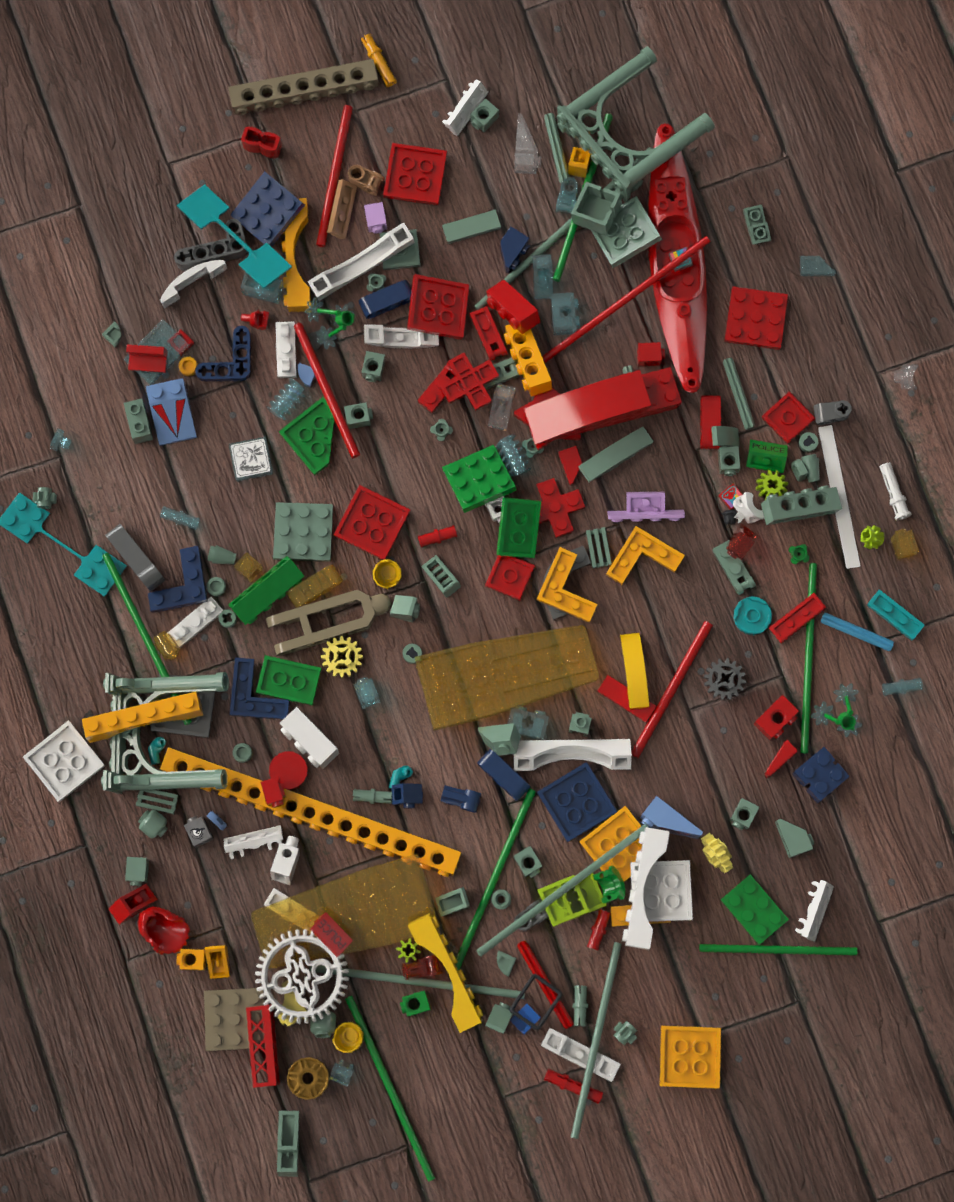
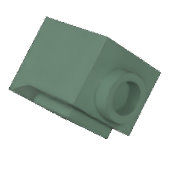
[568,712,591,737]

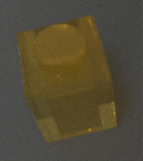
[891,529,919,560]
[234,552,263,583]

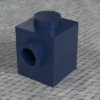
[392,783,423,809]

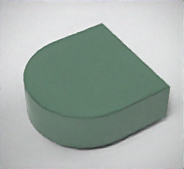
[791,459,808,482]

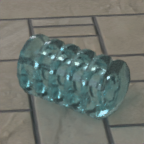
[266,378,306,420]
[496,434,531,477]

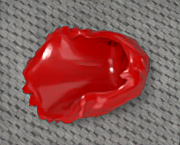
[137,906,190,955]

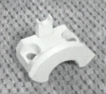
[733,492,765,524]

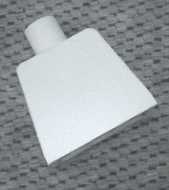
[270,836,300,885]

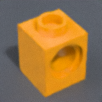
[177,949,206,971]

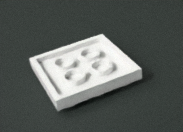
[23,720,105,802]
[630,860,693,922]

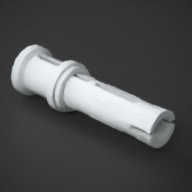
[879,462,912,521]

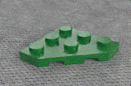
[279,397,334,476]

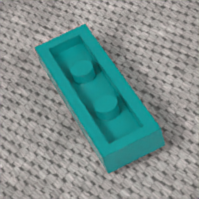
[867,589,925,641]

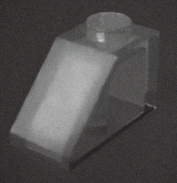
[488,384,516,431]

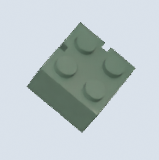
[571,182,622,235]

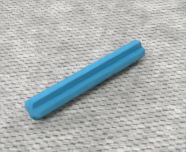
[821,613,894,651]

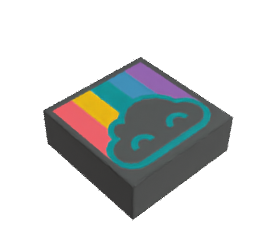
[669,247,693,272]

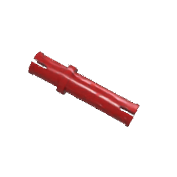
[544,1068,603,1104]

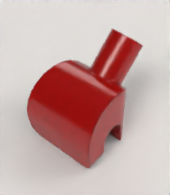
[241,310,269,330]

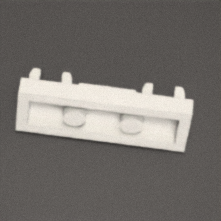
[442,80,488,136]
[276,321,297,378]
[167,597,223,648]
[224,825,283,859]
[795,880,834,942]

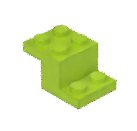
[538,873,607,927]

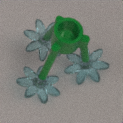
[305,297,355,349]
[811,683,862,737]

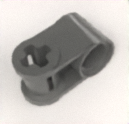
[813,400,852,425]
[514,898,548,932]

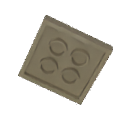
[204,988,265,1051]

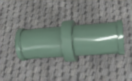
[353,788,392,804]
[572,985,588,1027]

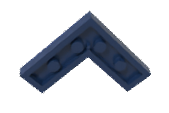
[148,546,208,613]
[229,658,290,720]

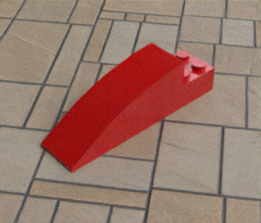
[524,367,682,445]

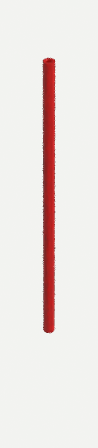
[542,236,711,363]

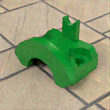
[593,866,625,904]

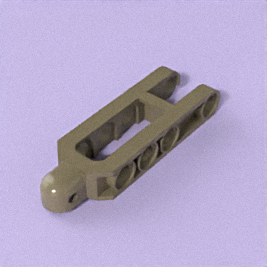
[266,590,391,656]

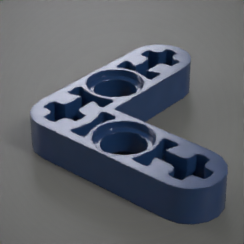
[195,326,251,382]

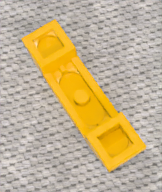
[620,633,649,709]

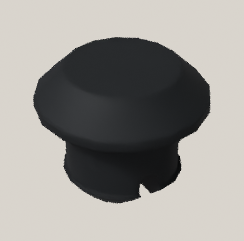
[721,510,737,525]

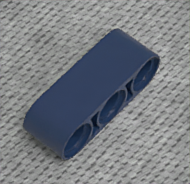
[358,280,412,319]
[477,749,531,801]

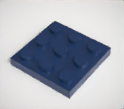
[230,172,305,247]
[537,762,617,842]

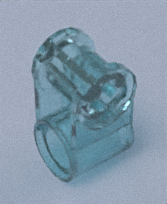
[555,177,578,214]

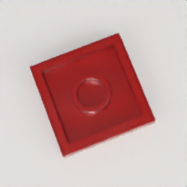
[761,391,815,445]
[485,555,535,601]

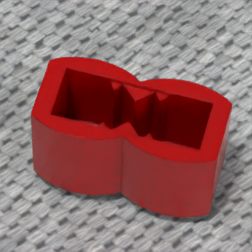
[241,127,282,158]

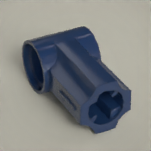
[441,785,482,813]

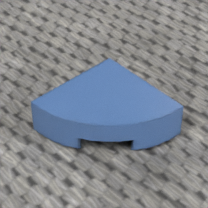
[298,363,315,388]
[207,811,227,831]

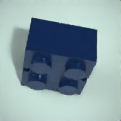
[792,747,850,803]

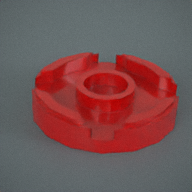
[269,751,308,790]

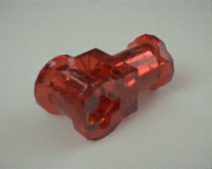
[402,955,443,980]

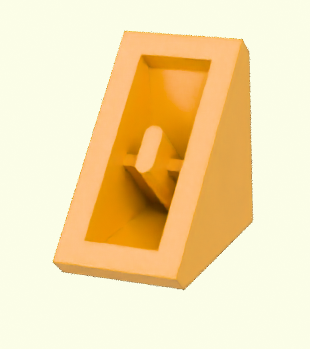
[568,147,591,178]
[205,945,230,979]

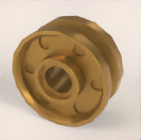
[287,1057,329,1100]

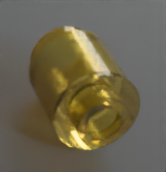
[153,631,180,660]

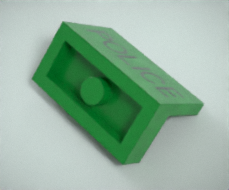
[746,439,788,473]

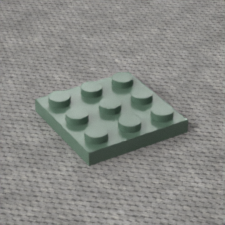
[591,196,662,268]
[273,502,333,562]

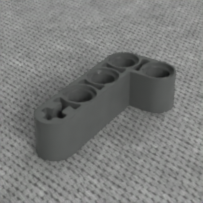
[174,219,247,271]
[105,524,165,592]

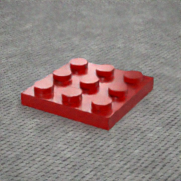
[383,143,447,206]
[407,274,469,340]
[724,286,788,350]
[334,485,411,560]

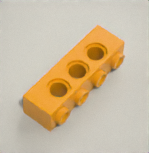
[504,324,552,397]

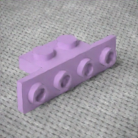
[607,491,685,522]

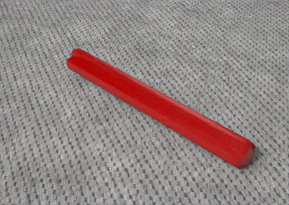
[517,940,574,1029]

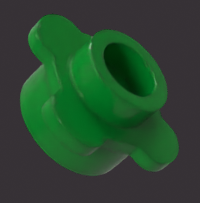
[788,544,809,564]

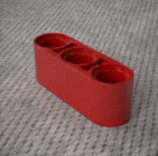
[700,395,721,449]

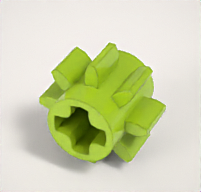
[861,525,884,549]
[396,938,421,963]

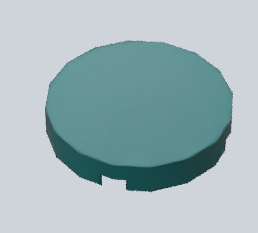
[733,596,772,635]

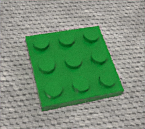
[442,445,517,513]

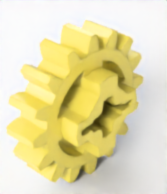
[321,636,363,679]
[701,833,733,874]

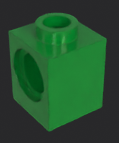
[400,990,431,1017]

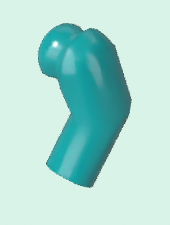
[148,737,166,765]
[389,765,413,789]

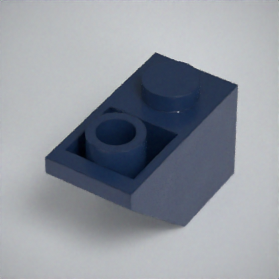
[500,226,530,274]

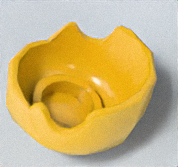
[373,559,402,589]
[332,1022,364,1053]

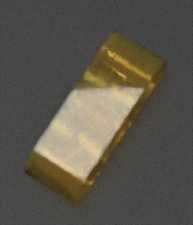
[287,564,343,608]

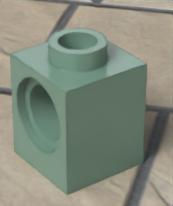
[470,98,499,132]
[362,351,386,382]
[344,403,373,429]
[718,446,740,476]
[730,798,759,830]
[513,846,542,878]
[125,857,149,886]

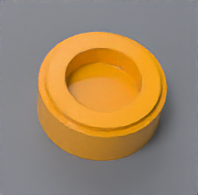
[179,357,198,377]

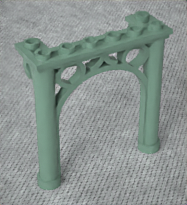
[557,46,715,202]
[101,672,229,794]

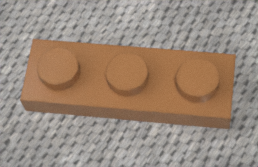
[327,179,357,239]

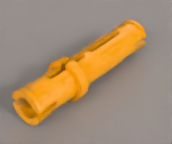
[361,34,397,87]

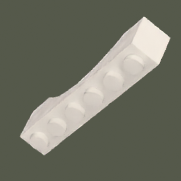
[307,223,415,301]
[514,739,631,771]
[622,827,669,950]

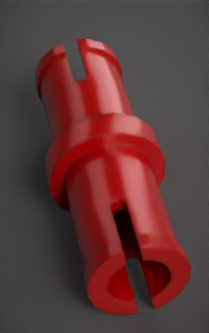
[418,525,458,548]
[586,909,611,951]

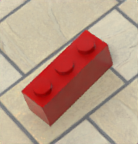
[486,279,540,334]

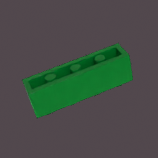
[228,556,304,625]

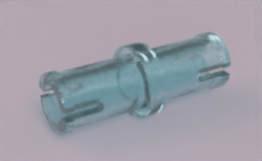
[160,506,200,530]
[882,678,923,696]

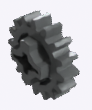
[704,658,746,701]

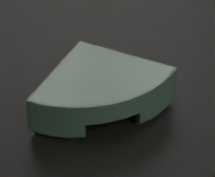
[102,322,121,349]
[497,950,516,977]

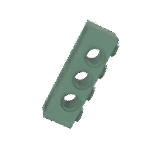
[761,485,842,525]

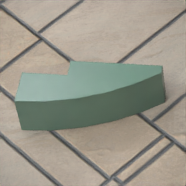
[277,1111,299,1177]

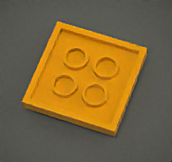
[579,806,642,881]
[659,1026,721,1088]

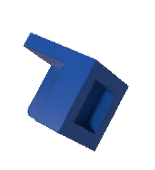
[511,1004,541,1035]

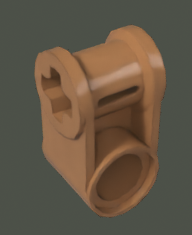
[348,165,385,196]

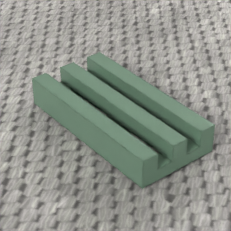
[586,527,612,569]
[136,790,179,814]

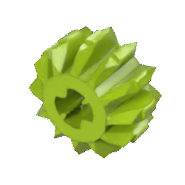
[755,470,788,500]

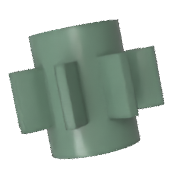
[33,487,57,509]
[613,1021,637,1046]

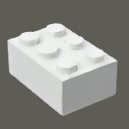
[280,707,339,769]

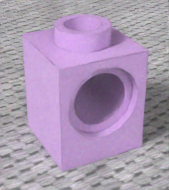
[364,202,387,233]

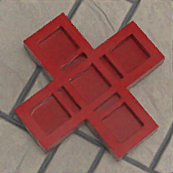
[440,353,499,411]
[536,478,585,538]

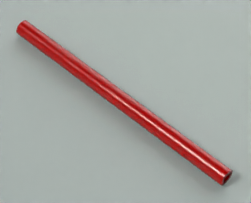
[316,105,353,248]
[293,323,360,459]
[631,621,713,758]

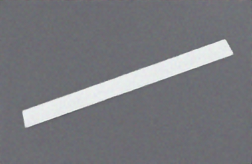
[818,425,860,569]

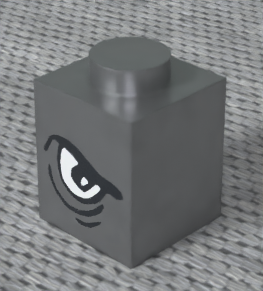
[184,816,213,848]

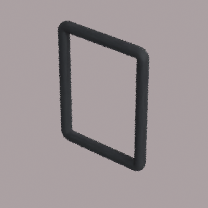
[510,974,562,1030]

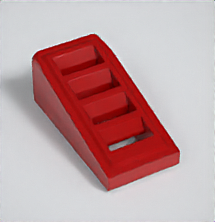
[764,740,797,778]

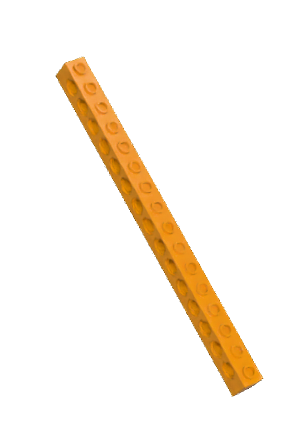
[160,747,461,877]

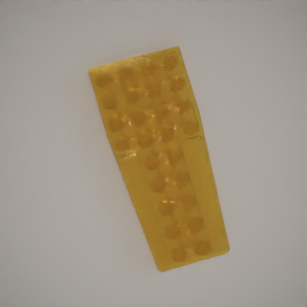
[414,625,599,731]
[251,854,440,969]

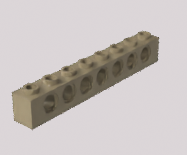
[228,59,378,115]

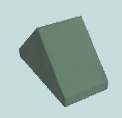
[435,887,470,917]

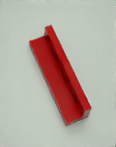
[246,1005,280,1088]

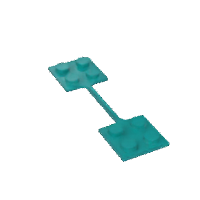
[177,184,292,289]
[0,492,127,597]

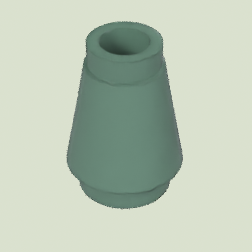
[801,454,820,483]
[207,545,236,565]

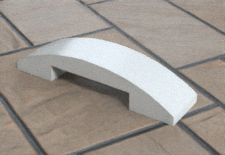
[160,260,227,308]
[364,324,439,348]
[541,1028,620,1082]

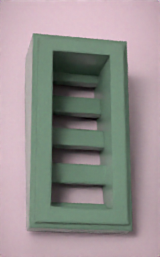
[421,555,461,598]

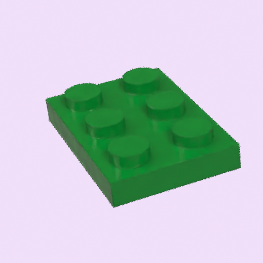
[496,498,541,558]
[256,655,322,706]
[720,875,789,945]

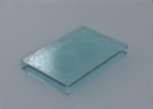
[124,319,190,385]

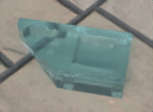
[800,256,836,276]

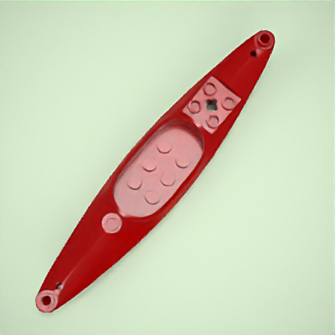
[648,123,707,393]

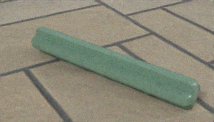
[544,113,570,184]
[723,358,755,430]

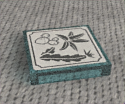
[229,437,273,482]

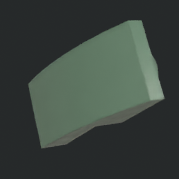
[743,204,771,244]
[712,426,740,447]

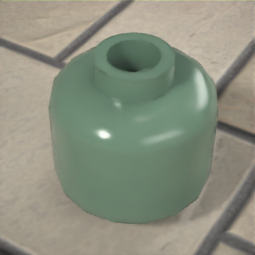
[138,809,168,839]
[310,1008,336,1038]

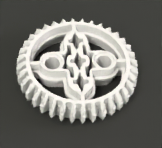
[255,929,349,1024]

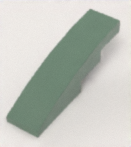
[578,427,654,482]

